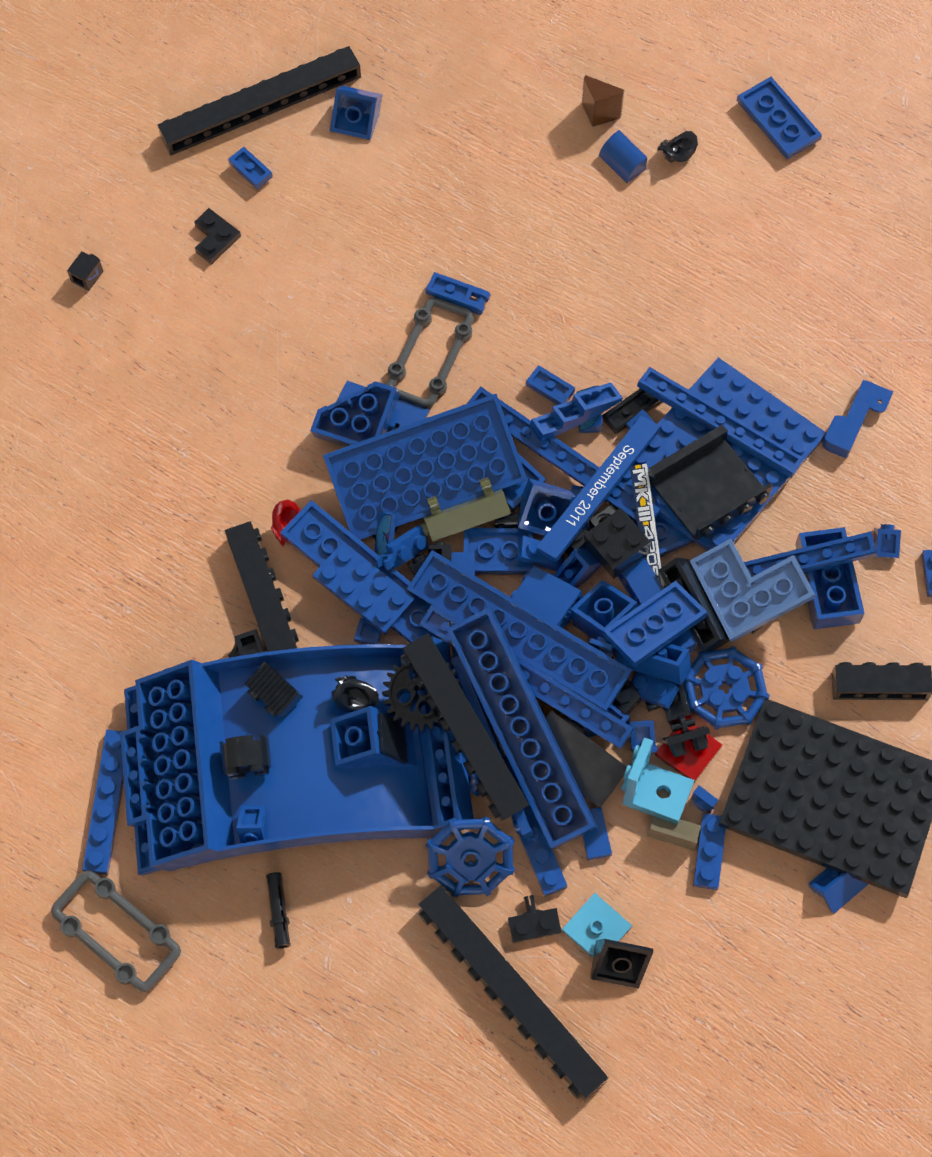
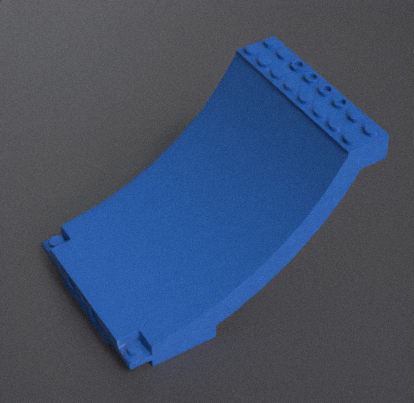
[120,636,474,876]

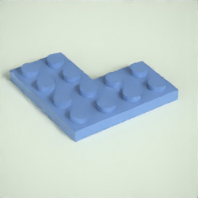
[690,539,816,642]

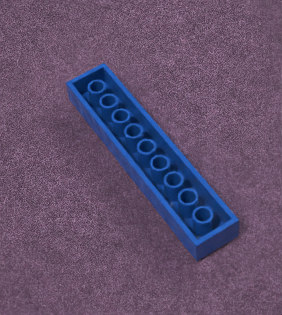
[446,607,598,849]

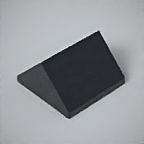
[590,939,654,989]

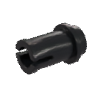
[495,511,519,528]

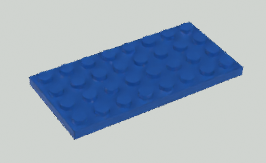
[323,394,527,540]

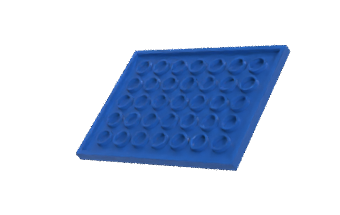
[620,357,827,551]

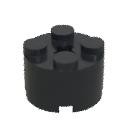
[219,735,272,779]

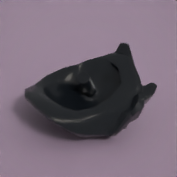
[657,131,698,163]
[331,675,379,712]

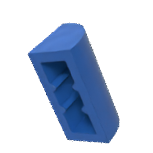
[599,130,647,183]

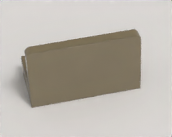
[647,816,701,851]

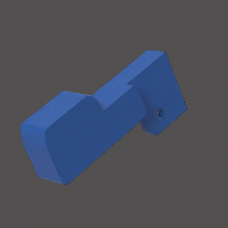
[822,380,894,458]

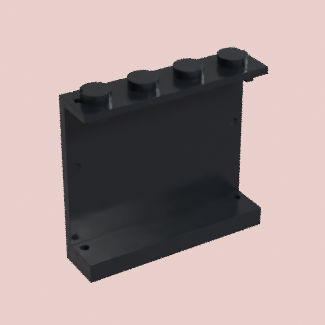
[648,424,773,541]

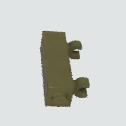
[421,477,511,542]

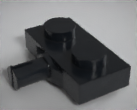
[645,679,693,725]
[508,895,562,943]

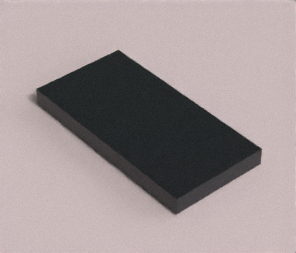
[546,711,627,808]

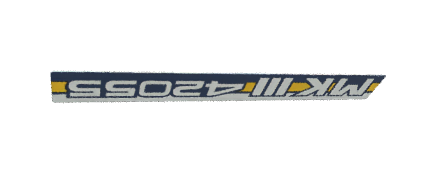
[630,464,664,588]

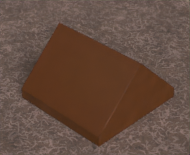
[582,75,625,127]

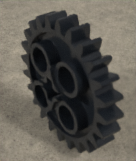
[382,659,460,733]

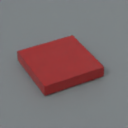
[655,719,723,783]

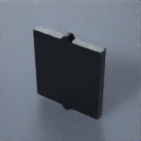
[377,713,408,764]

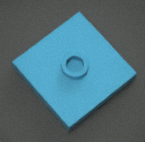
[562,893,632,958]

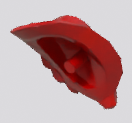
[271,499,301,547]

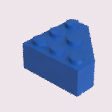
[310,381,400,447]

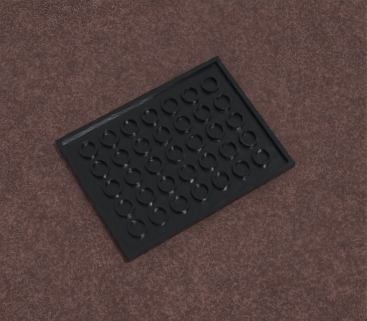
[718,698,932,898]

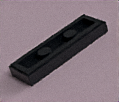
[602,389,662,434]

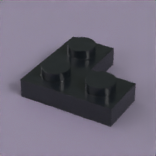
[194,208,241,265]

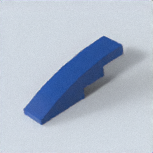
[530,382,623,441]

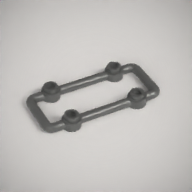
[386,297,474,408]
[51,871,181,992]

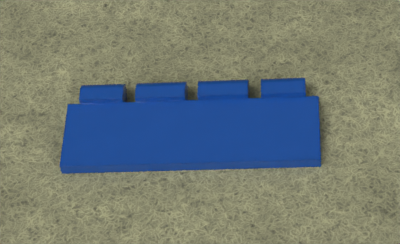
[337,380,430,431]

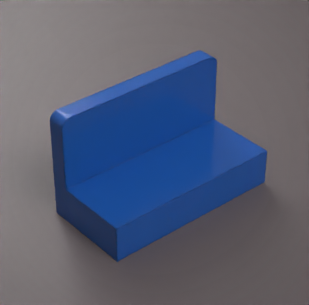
[809,868,868,913]

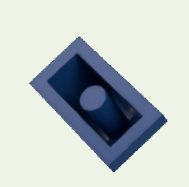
[553,546,601,588]

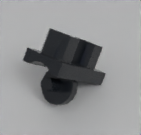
[662,715,710,757]

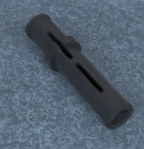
[266,872,291,949]

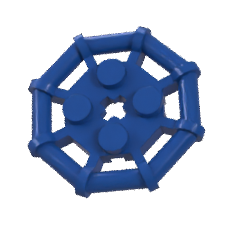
[683,646,770,730]
[426,817,515,898]

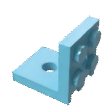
[621,737,694,825]

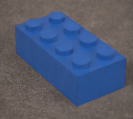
[795,527,865,629]

